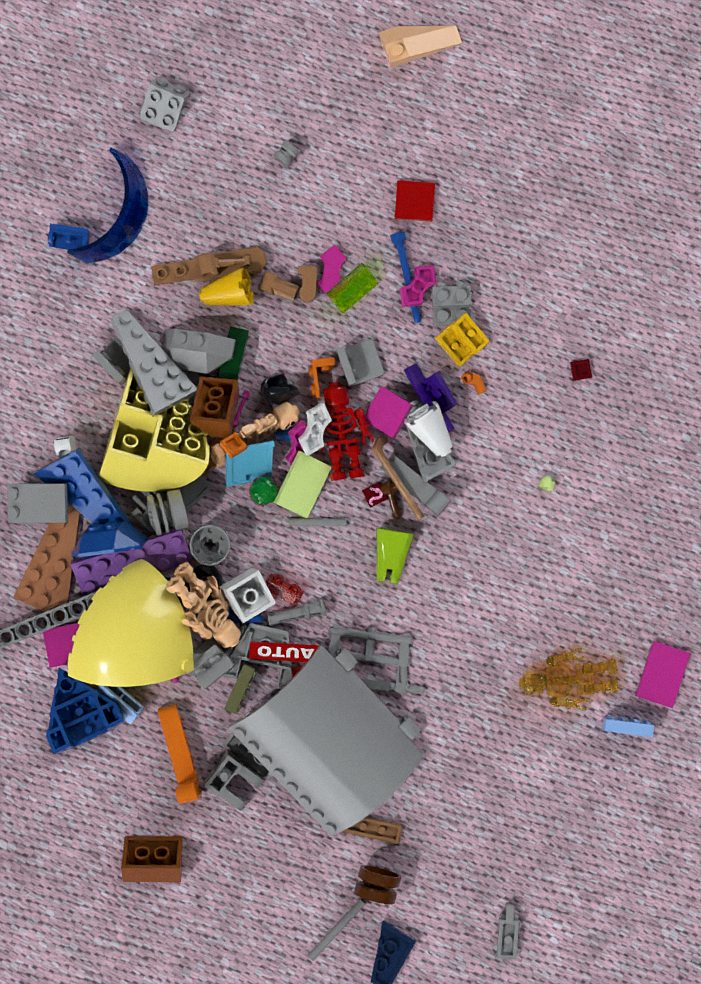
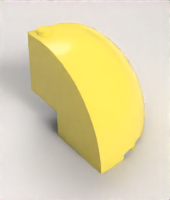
[98,368,210,492]
[68,559,194,687]

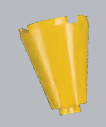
[199,268,254,306]

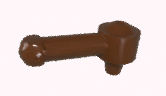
[381,480,402,519]

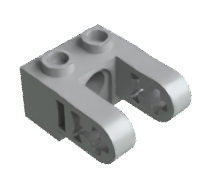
[203,750,265,811]

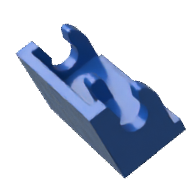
[48,223,90,253]

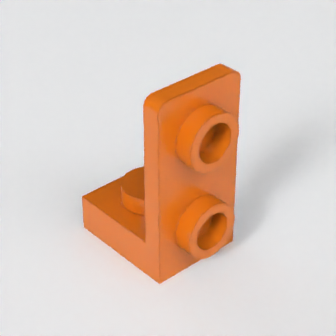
[308,357,335,399]

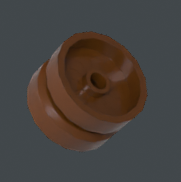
[354,865,401,905]

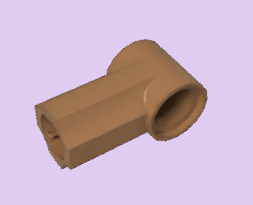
[258,271,299,302]

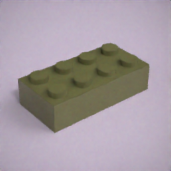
[224,663,257,714]

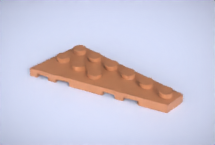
[14,503,80,620]

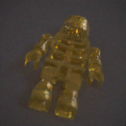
[519,648,618,711]

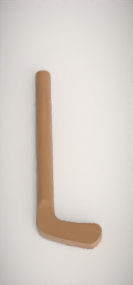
[373,435,425,520]

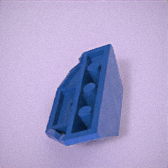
[71,521,148,557]

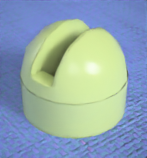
[539,476,555,492]

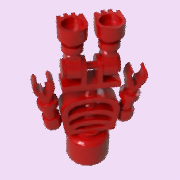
[321,382,374,481]

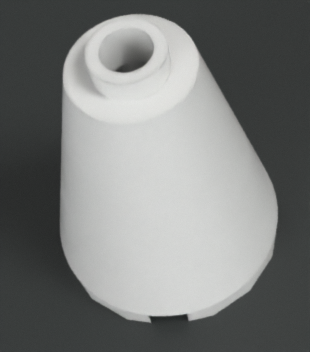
[404,401,453,457]

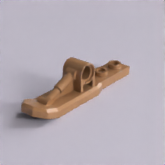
[151,246,266,286]

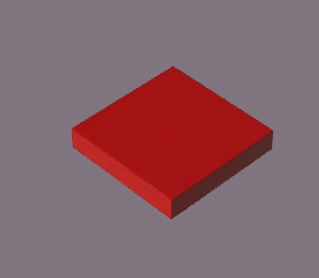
[394,180,435,222]

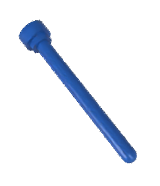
[390,232,421,323]

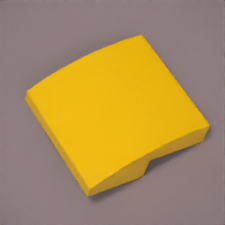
[434,312,490,367]

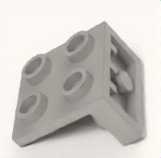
[92,337,131,385]
[336,339,385,387]

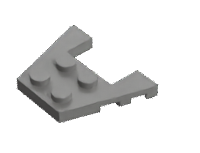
[223,623,293,689]

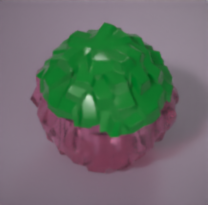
[249,476,279,507]

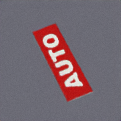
[249,642,320,662]

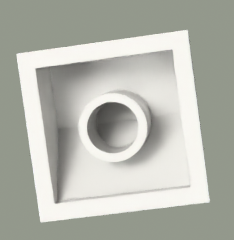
[219,568,276,623]

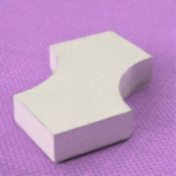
[298,403,332,456]

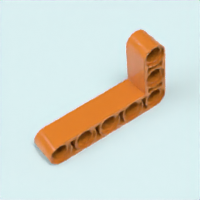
[158,703,202,805]

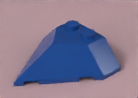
[46,667,125,754]

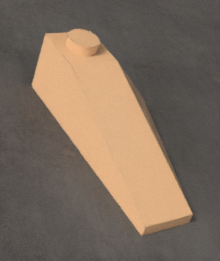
[378,25,462,68]

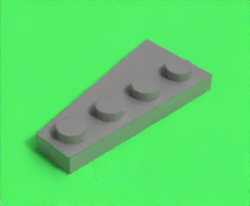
[406,399,456,483]

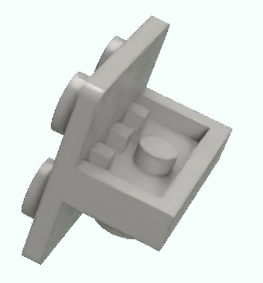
[188,636,234,689]

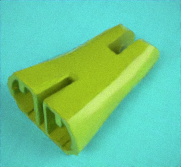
[376,528,414,584]

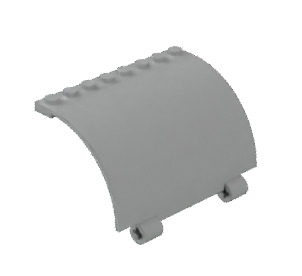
[228,645,423,836]

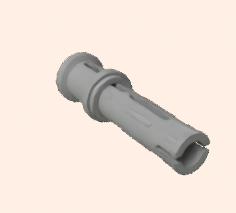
[267,599,327,626]

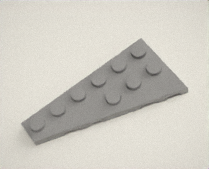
[111,310,197,417]

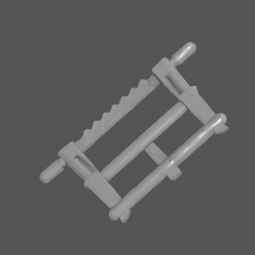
[328,624,425,694]

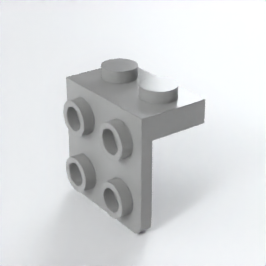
[140,78,191,132]

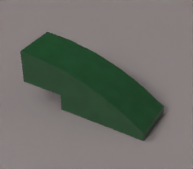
[218,326,249,380]

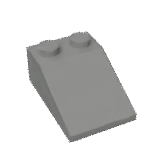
[7,483,68,523]

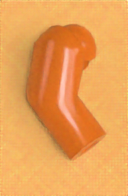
[461,371,486,395]

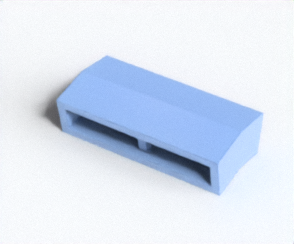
[96,685,144,724]

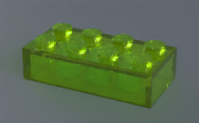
[326,263,379,314]

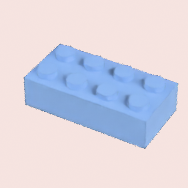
[602,715,654,737]

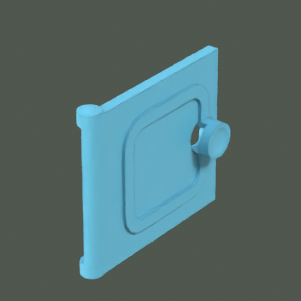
[226,440,275,487]

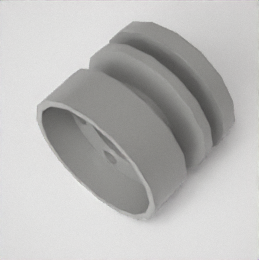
[147,488,189,536]
[189,524,230,566]

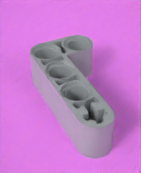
[380,454,451,516]

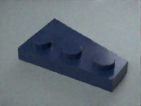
[371,920,417,984]

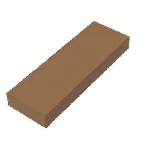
[342,817,403,844]

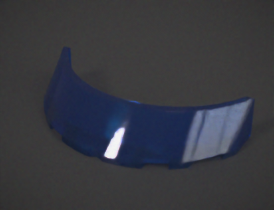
[67,147,148,263]

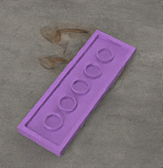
[71,529,193,596]

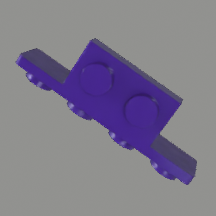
[404,364,458,433]

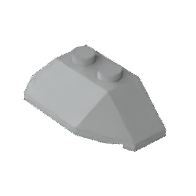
[162,328,236,374]

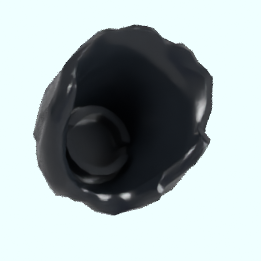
[260,373,299,405]

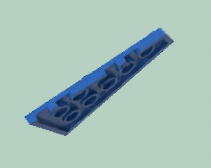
[34,448,134,528]

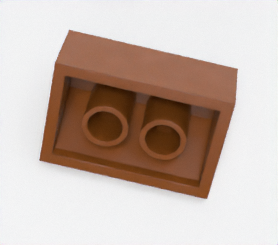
[190,377,239,438]
[121,836,183,882]

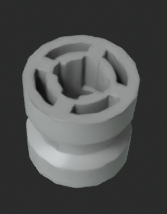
[273,141,299,167]

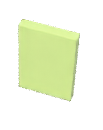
[274,451,331,518]

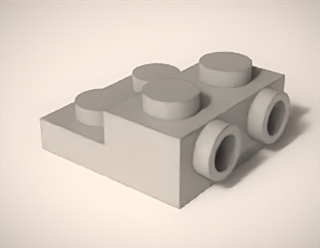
[432,282,471,327]

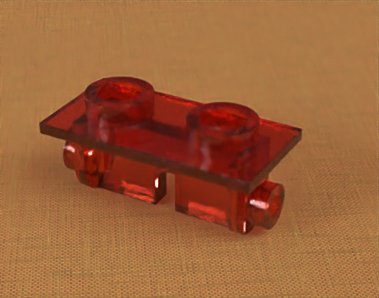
[265,573,304,605]

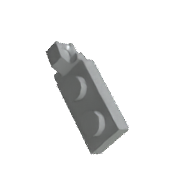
[496,903,519,960]

